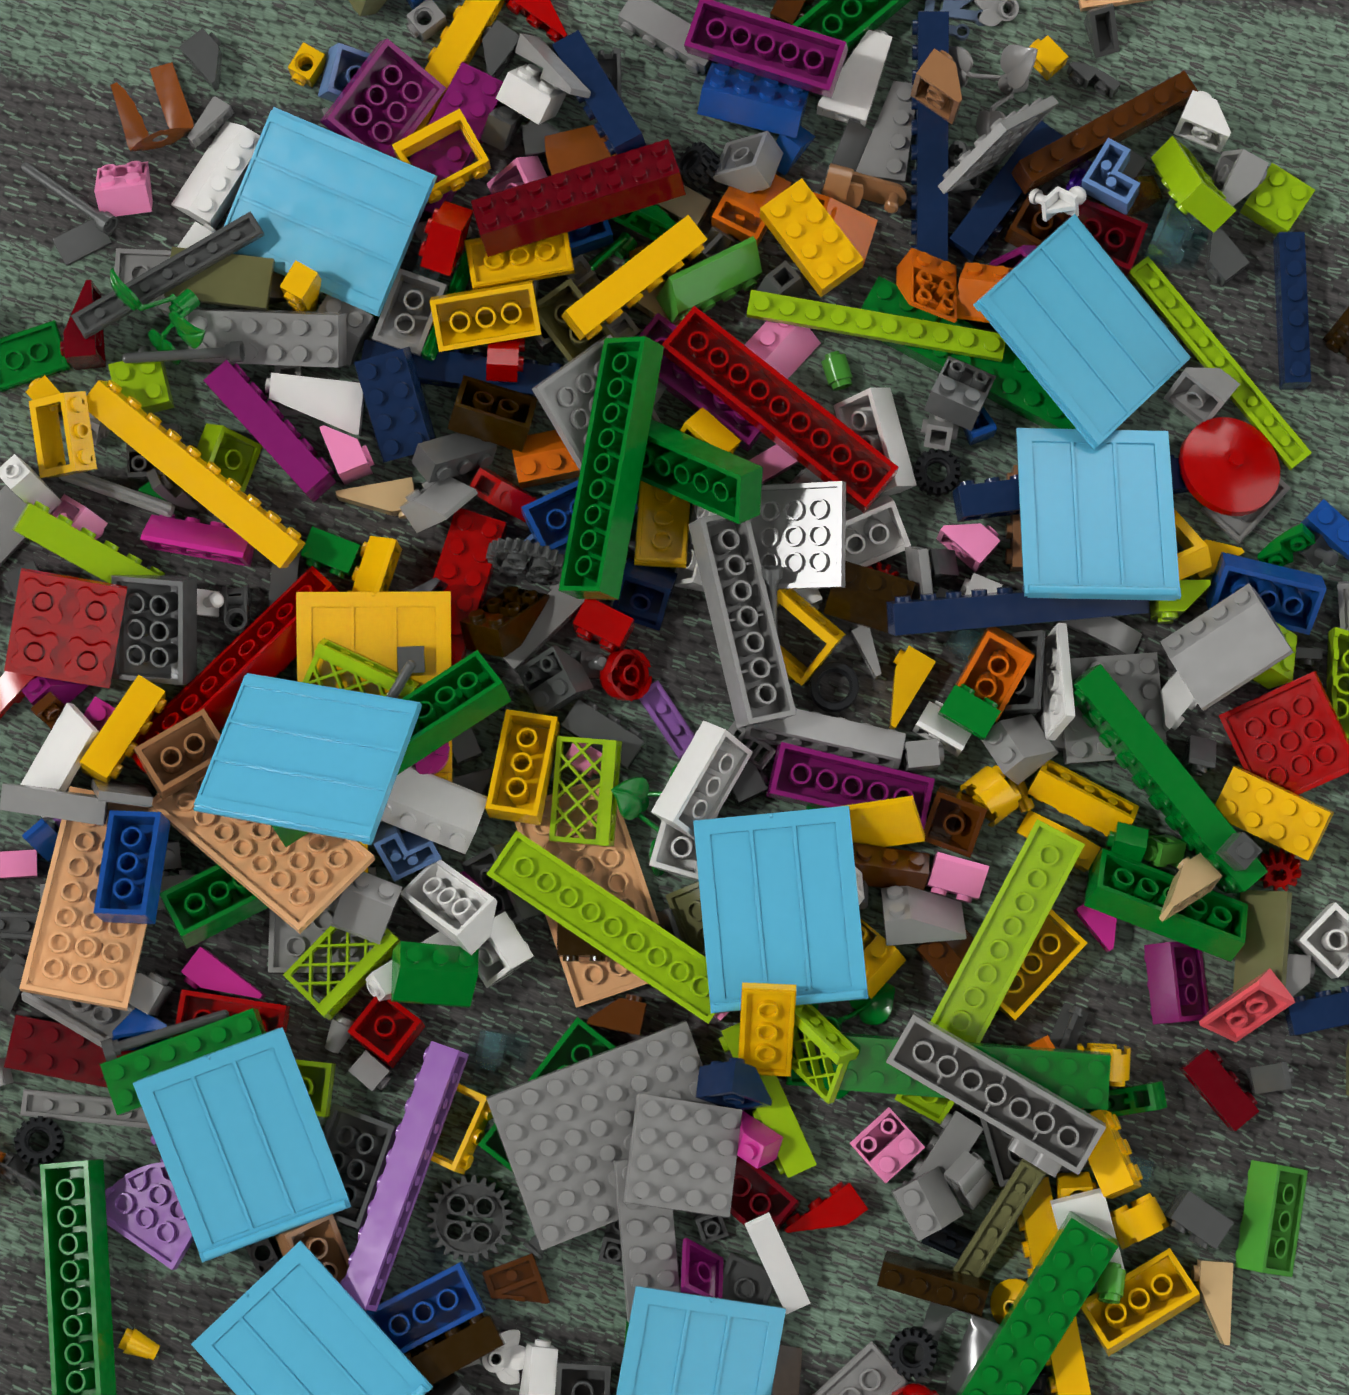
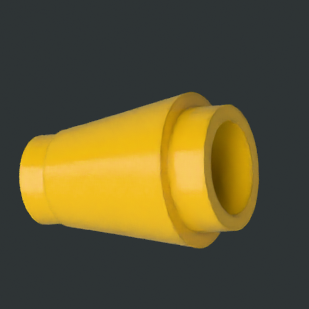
[118,1328,160,1360]

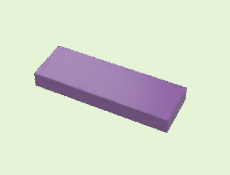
[639,680,695,759]

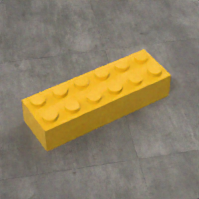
[561,215,708,341]

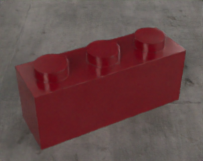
[1179,1048,1259,1132]

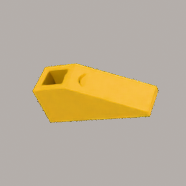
[280,260,322,312]

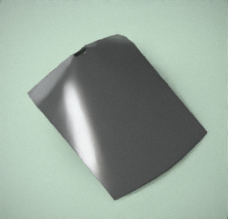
[913,1302,1000,1395]

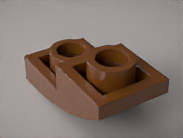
[31,691,65,730]

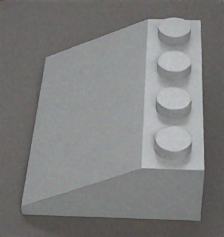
[1160,583,1294,711]

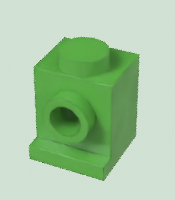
[1143,834,1187,868]

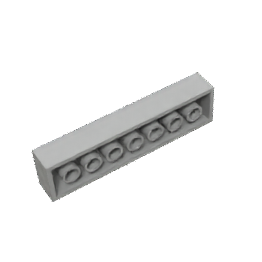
[688,515,796,729]
[886,1012,1106,1175]

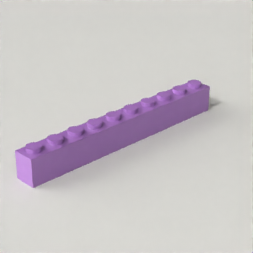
[340,1041,469,1311]

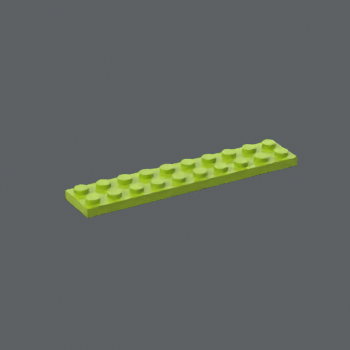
[931,819,1085,1043]
[486,830,715,1024]

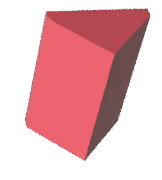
[1199,968,1295,1042]

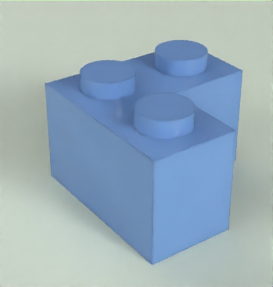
[1082,138,1140,215]
[373,821,442,882]

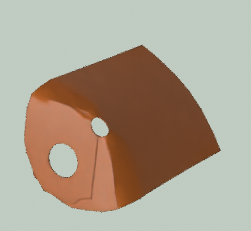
[110,62,194,151]
[545,125,615,175]

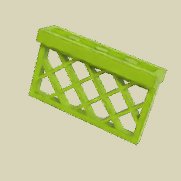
[303,638,420,697]
[549,736,622,846]
[283,926,401,1020]
[792,1004,859,1104]

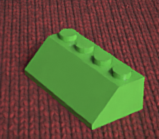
[656,236,762,323]
[1235,1160,1308,1277]

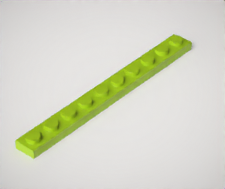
[1127,256,1312,470]
[746,290,1005,362]

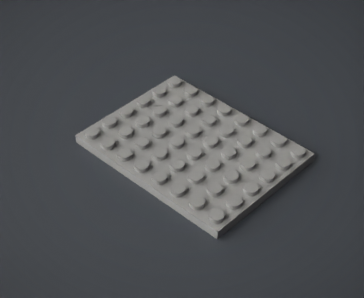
[486,1021,717,1250]

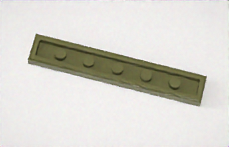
[952,1158,1046,1278]

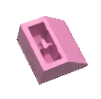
[94,161,153,217]
[850,1107,925,1184]

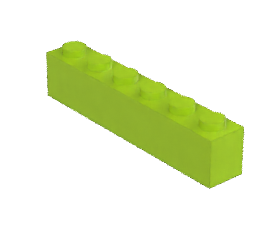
[12,501,165,584]
[718,1022,817,1178]

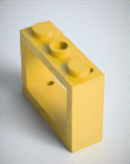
[392,108,491,204]
[28,391,97,478]
[1174,508,1212,581]
[777,589,846,686]
[431,1083,493,1174]

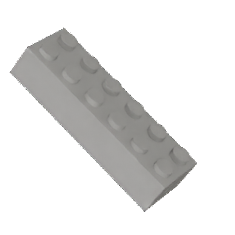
[188,307,347,368]

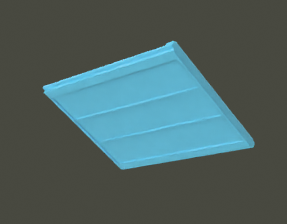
[224,107,437,317]
[973,214,1191,449]
[1016,428,1181,601]
[193,673,422,845]
[693,806,868,1013]
[133,1027,351,1263]
[191,1240,433,1395]
[616,1286,786,1395]

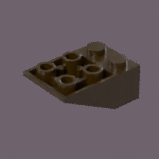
[459,586,550,658]

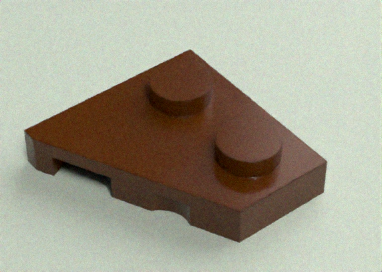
[482,1253,550,1304]

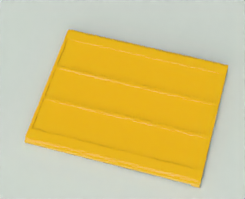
[296,591,453,782]

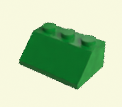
[391,941,479,1008]

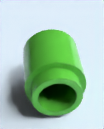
[821,351,853,391]
[1096,1262,1126,1304]

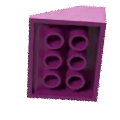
[320,38,446,158]

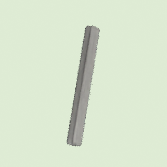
[59,472,175,517]

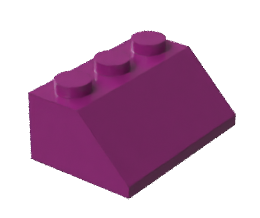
[1144,942,1209,1025]

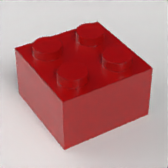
[419,201,473,276]
[573,599,635,654]
[347,996,426,1068]

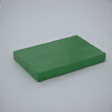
[0,320,71,392]

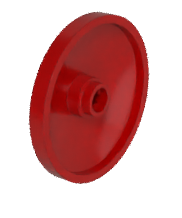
[1179,417,1280,516]

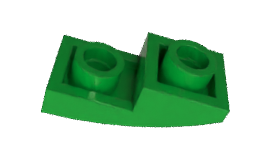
[1257,523,1316,566]

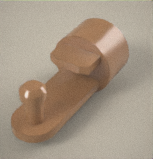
[821,163,907,214]

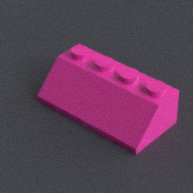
[140,514,254,567]

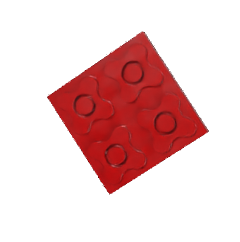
[4,568,128,689]
[1219,671,1349,795]

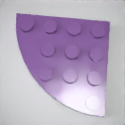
[105,1162,194,1270]

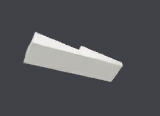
[745,1212,810,1315]

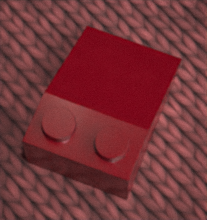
[1068,199,1148,276]
[60,280,106,370]
[730,1156,800,1231]

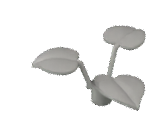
[949,44,1038,138]

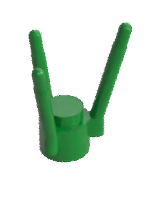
[588,232,638,271]

